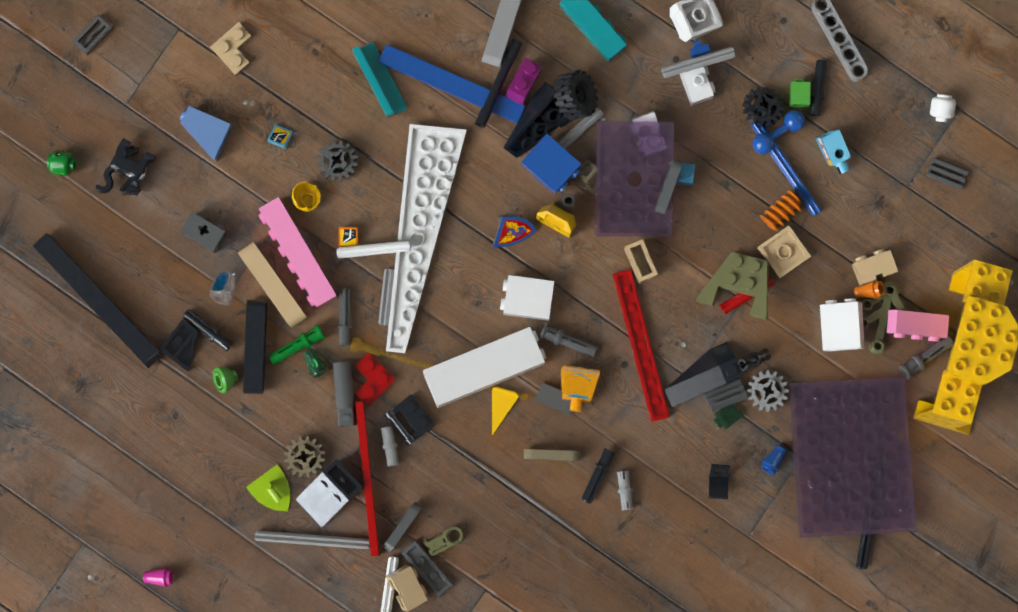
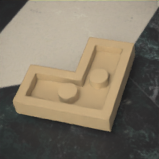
[210,22,252,76]

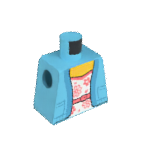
[815,130,851,174]

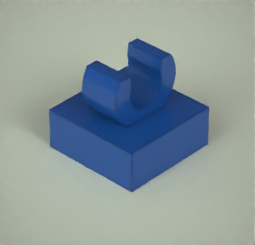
[690,39,710,59]

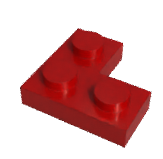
[355,353,396,407]

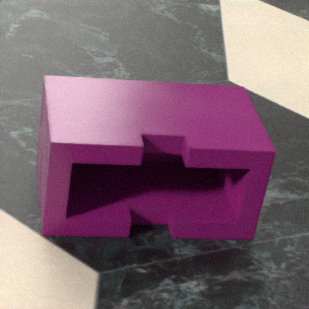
[506,58,542,105]

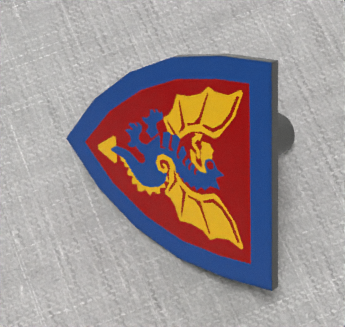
[492,215,537,248]

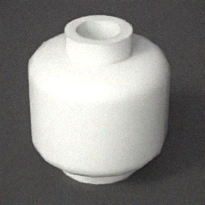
[930,94,956,122]

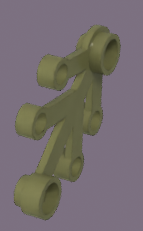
[862,281,910,355]

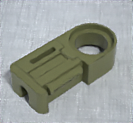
[424,527,463,556]

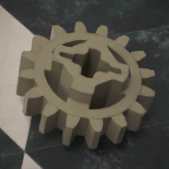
[283,436,325,478]

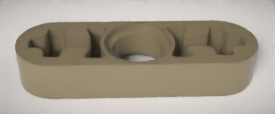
[524,449,580,461]

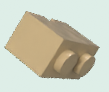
[624,239,658,284]
[852,249,898,286]
[386,565,428,612]

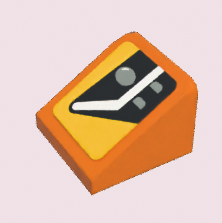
[339,227,358,247]

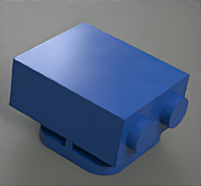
[521,134,581,195]

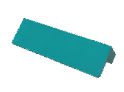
[352,42,407,119]

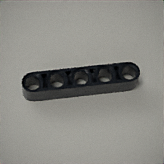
[243,300,267,394]

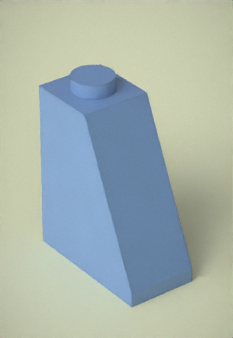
[180,106,232,161]

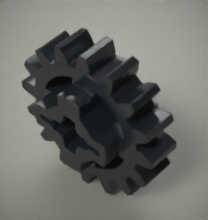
[742,87,784,128]

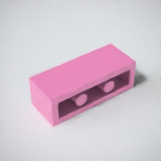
[887,310,949,342]

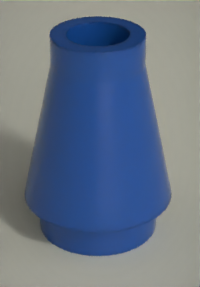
[761,445,787,475]

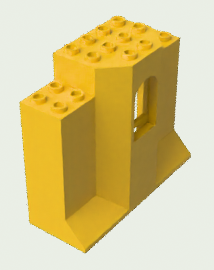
[913,260,1018,435]

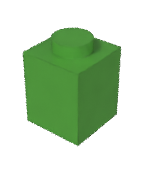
[789,79,811,108]

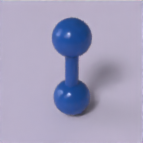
[752,110,805,154]

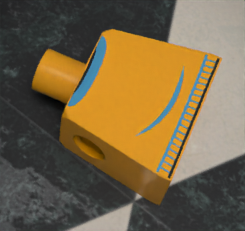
[561,365,600,412]

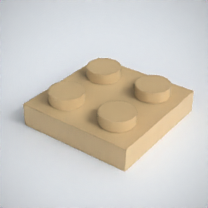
[757,225,811,279]

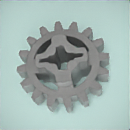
[746,370,789,412]

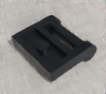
[384,395,435,446]

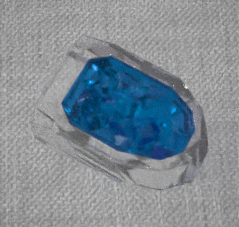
[209,271,236,305]

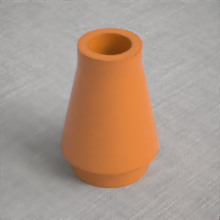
[854,280,884,299]

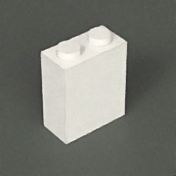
[500,275,554,321]
[820,299,865,352]

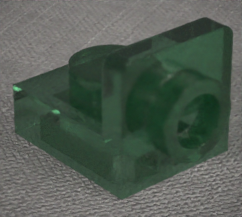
[713,404,743,430]

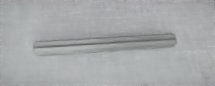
[255,531,370,549]

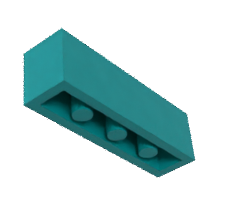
[559,0,627,63]

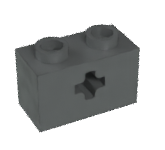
[180,212,227,253]

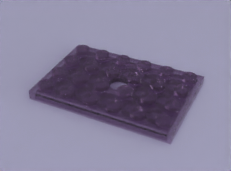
[595,121,674,237]

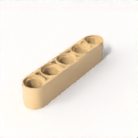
[238,242,307,329]

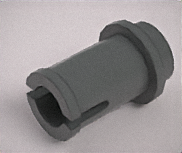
[561,193,576,210]

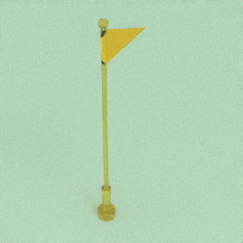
[349,336,528,435]

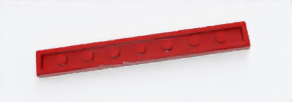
[612,269,670,422]
[355,401,380,556]

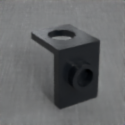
[709,464,731,500]

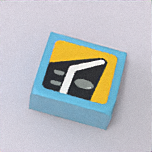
[267,124,293,149]

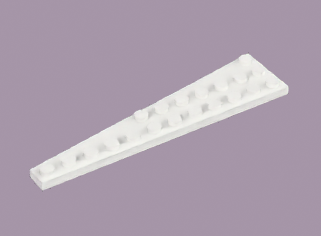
[386,124,467,353]

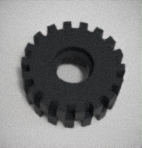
[554,70,598,121]

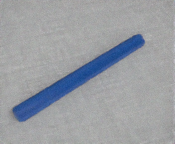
[751,122,821,216]

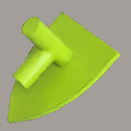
[246,464,290,512]

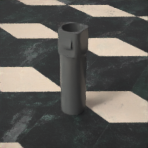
[333,362,355,427]

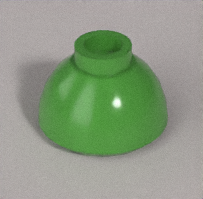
[213,367,238,393]

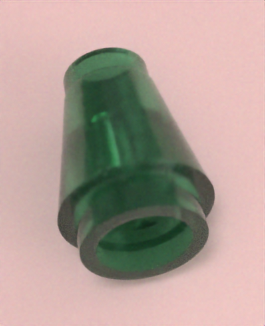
[303,348,327,378]

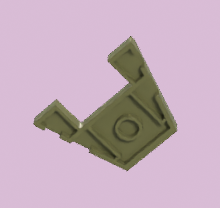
[696,252,769,320]

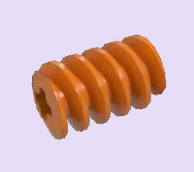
[760,190,801,232]

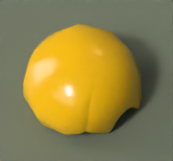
[292,181,321,212]

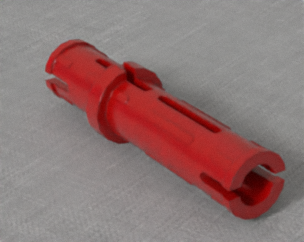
[719,276,774,315]

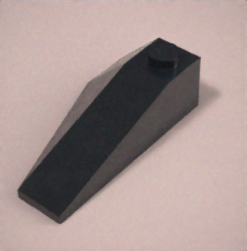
[503,82,570,158]
[664,342,744,407]

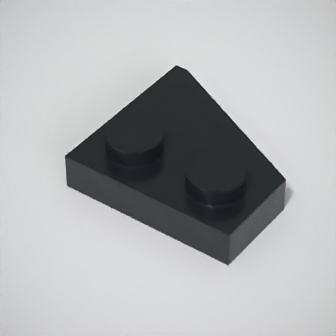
[159,319,198,372]

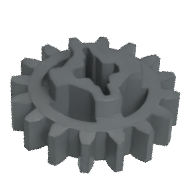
[316,140,358,182]

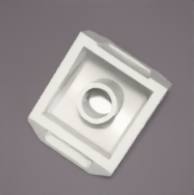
[670,0,723,42]

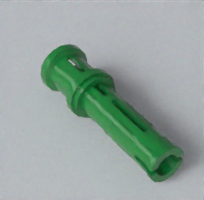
[268,324,325,366]

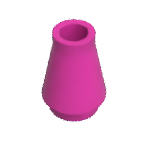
[143,568,173,587]

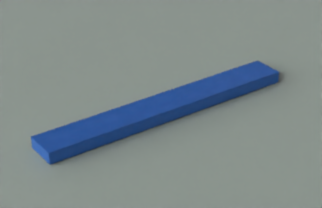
[378,45,525,124]

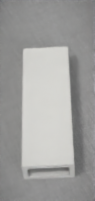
[423,327,546,408]

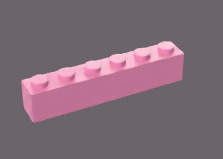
[258,197,338,309]

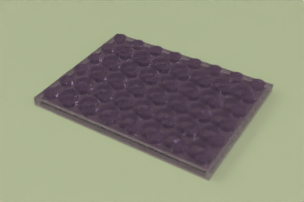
[789,378,916,538]

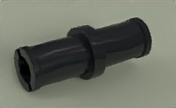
[737,348,771,371]

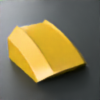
[536,203,577,238]

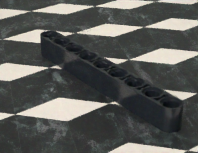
[33,233,163,368]

